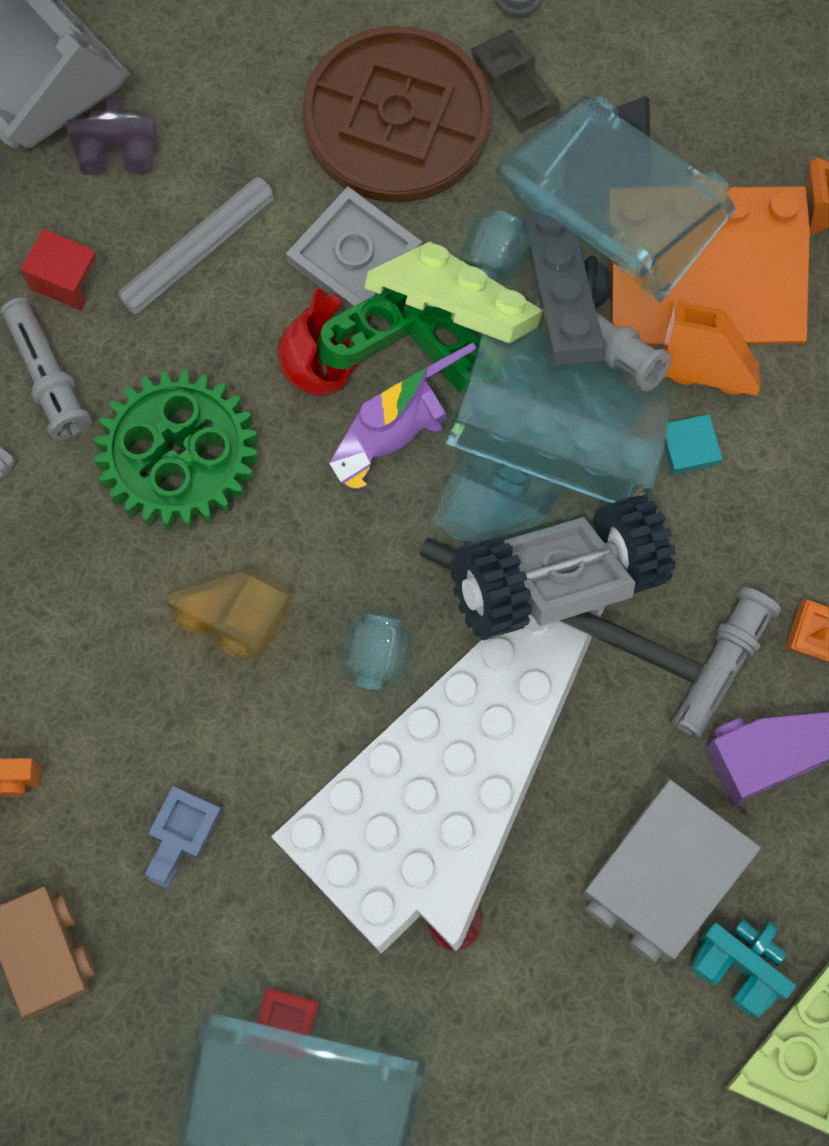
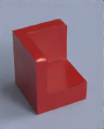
[20,229,96,310]

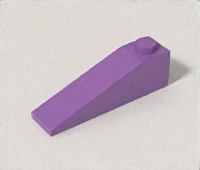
[705,712,829,805]

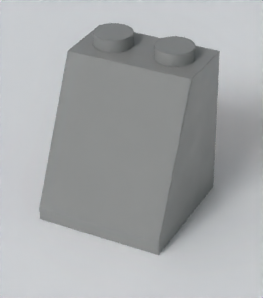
[580,779,761,963]

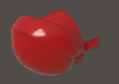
[277,288,358,397]

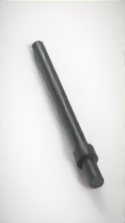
[420,538,704,684]

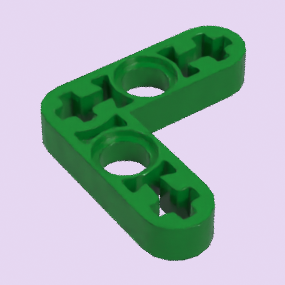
[316,288,501,398]

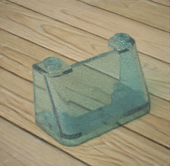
[495,94,736,303]
[177,1011,426,1146]

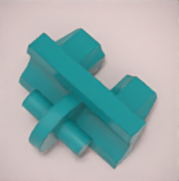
[690,919,796,1018]

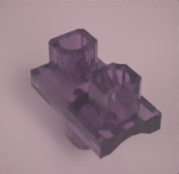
[67,96,160,175]

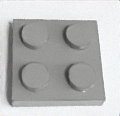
[286,187,422,309]

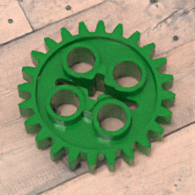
[94,370,259,531]

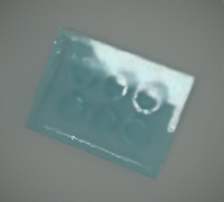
[445,329,673,503]

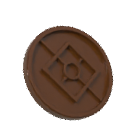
[302,26,491,202]

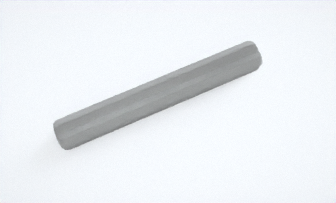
[118,177,274,314]

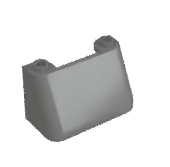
[0,0,130,149]

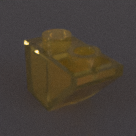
[166,572,291,660]

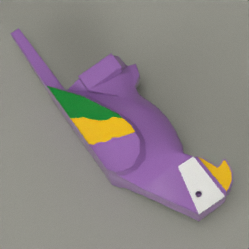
[329,343,477,489]

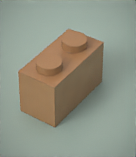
[0,886,96,1019]

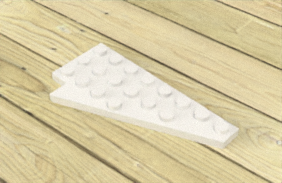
[271,606,605,954]

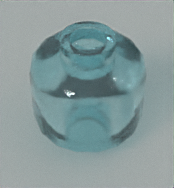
[460,209,532,282]
[340,612,412,691]

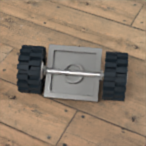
[450,495,676,640]

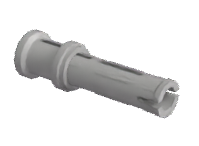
[0,297,92,441]
[537,299,671,391]
[671,587,781,739]

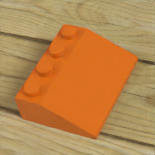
[605,186,810,346]

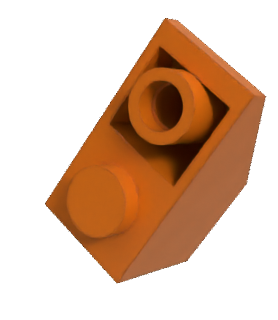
[662,301,760,396]

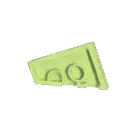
[364,241,543,344]
[725,962,829,1135]

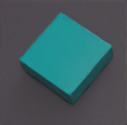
[659,414,723,475]

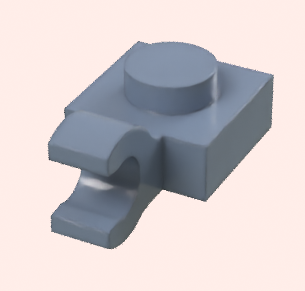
[145,786,222,889]

